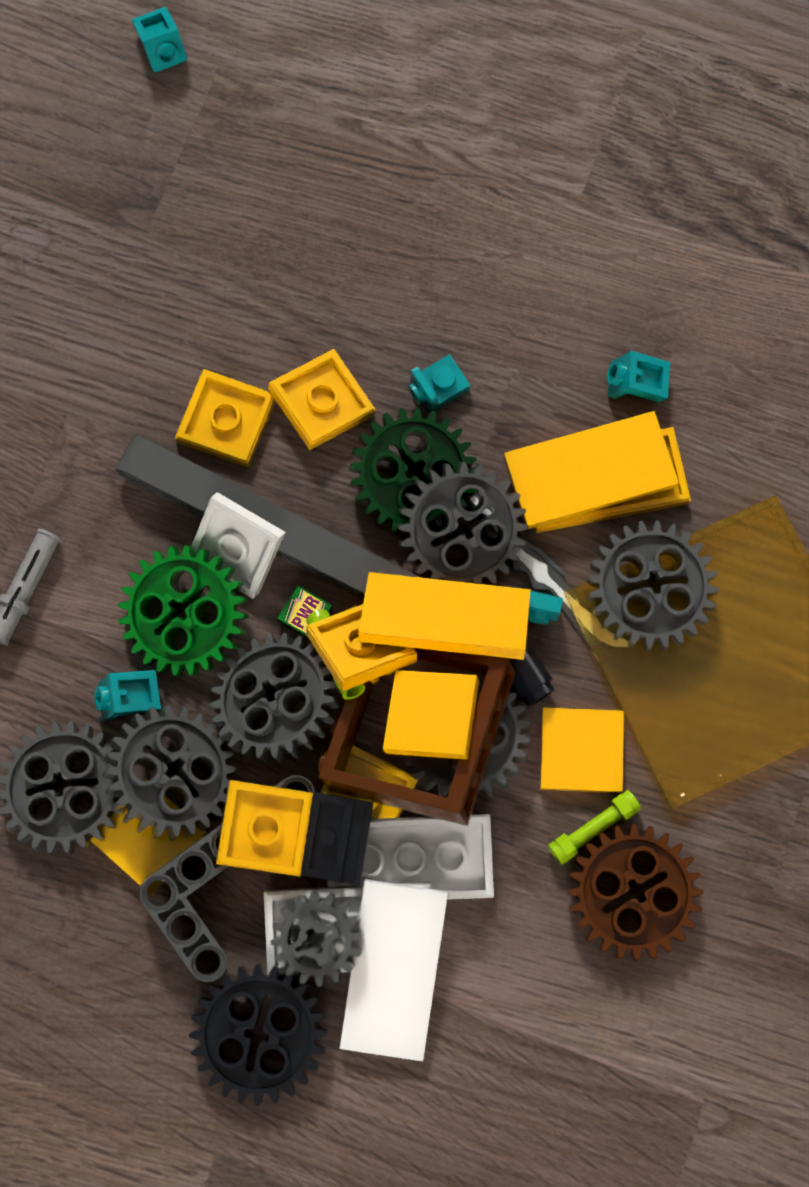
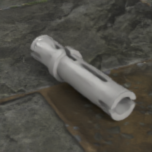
[0,528,61,646]

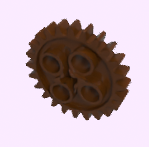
[566,824,703,961]

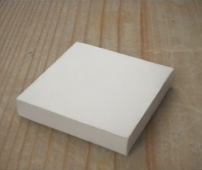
[192,492,286,599]

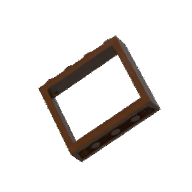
[318,648,515,826]

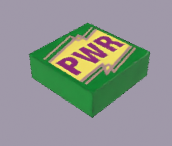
[277,585,333,640]

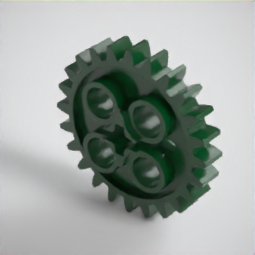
[349,407,477,536]

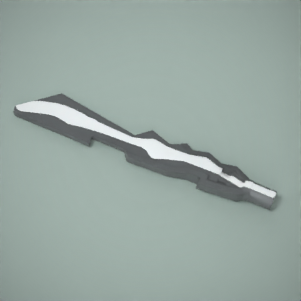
[467,494,629,648]

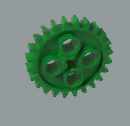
[118,545,249,676]

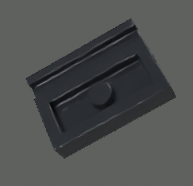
[300,792,374,885]

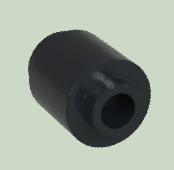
[509,647,555,707]

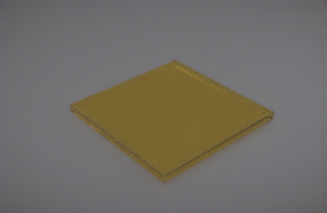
[564,495,809,810]

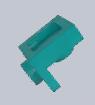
[131,6,187,72]
[606,351,670,403]
[408,354,470,413]
[528,591,563,625]
[94,670,161,722]

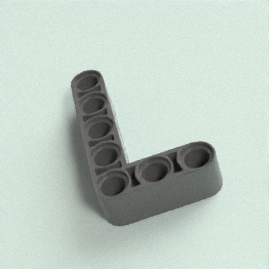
[139,775,315,982]

